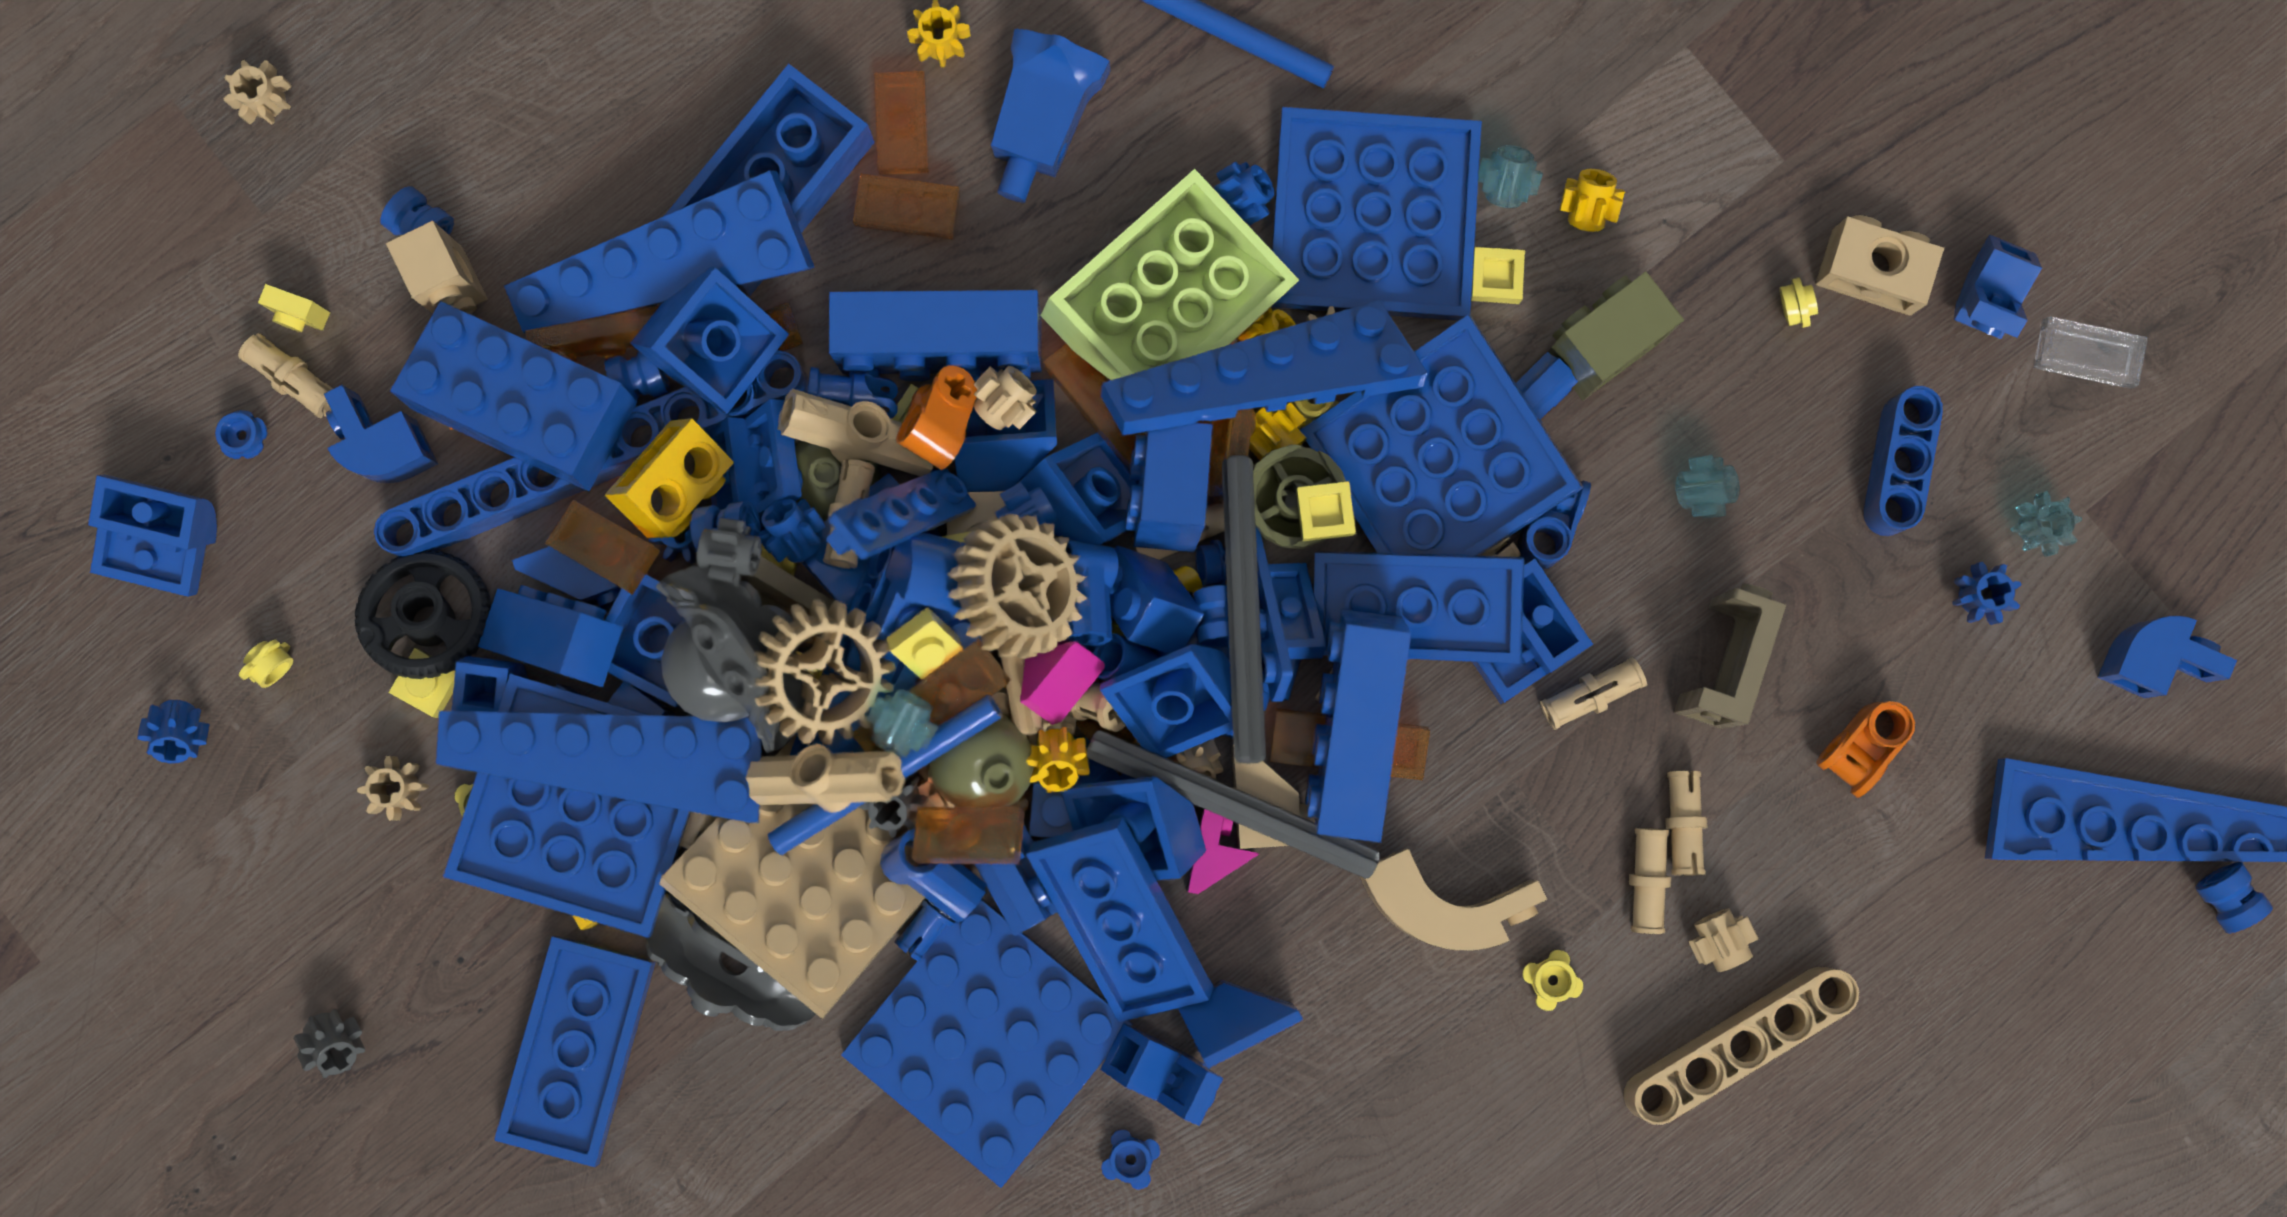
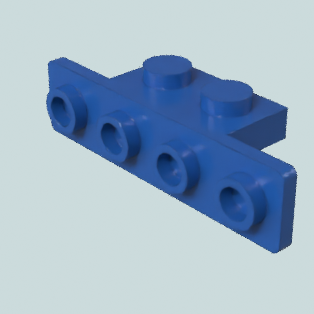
[826,468,976,559]
[1256,528,1327,702]

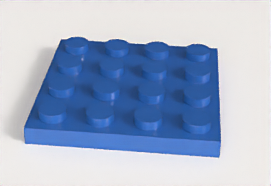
[1271,107,1482,321]
[1300,315,1584,556]
[443,674,690,938]
[841,899,1133,1188]

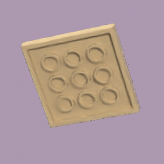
[660,735,926,1019]

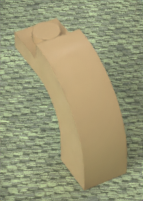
[1360,849,1547,951]

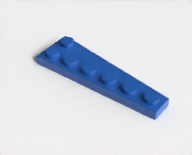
[504,170,815,333]
[1101,300,1428,435]
[436,711,763,824]
[1985,758,2287,862]

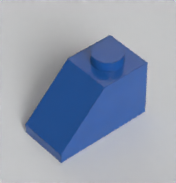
[512,525,633,609]

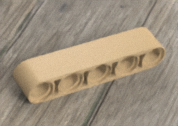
[1624,967,1859,1125]

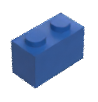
[1109,545,1204,654]

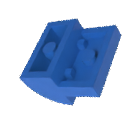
[707,399,803,529]
[88,474,217,597]
[875,533,1003,661]
[1472,559,1593,704]
[964,814,1057,936]

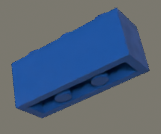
[477,585,623,687]

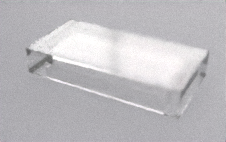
[2034,316,2148,389]

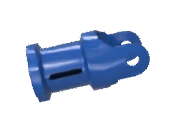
[807,367,898,419]

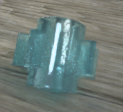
[1478,145,1543,208]
[1676,455,1740,519]
[2010,491,2082,557]
[866,689,938,757]

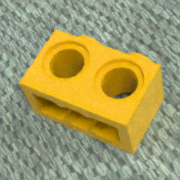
[605,418,734,538]

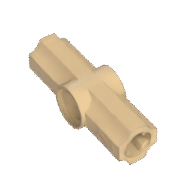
[778,389,933,476]
[746,744,905,813]

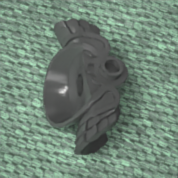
[656,566,807,753]
[645,890,816,1031]

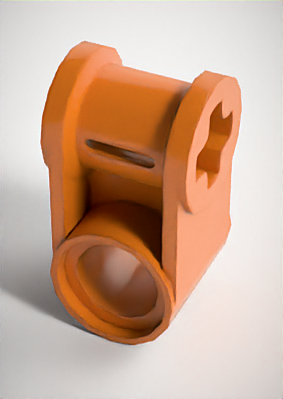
[896,365,977,470]
[1816,701,1915,798]

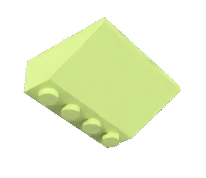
[1040,169,1299,380]

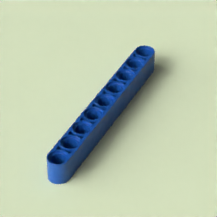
[374,350,808,557]

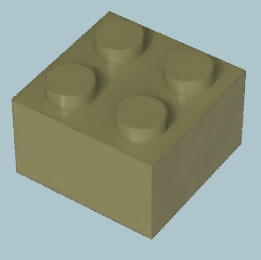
[1548,272,1684,401]

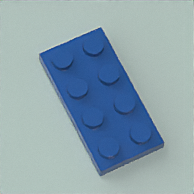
[1314,551,1524,664]
[1026,817,1214,1022]
[494,936,656,1167]

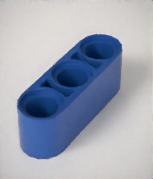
[1864,386,1943,536]

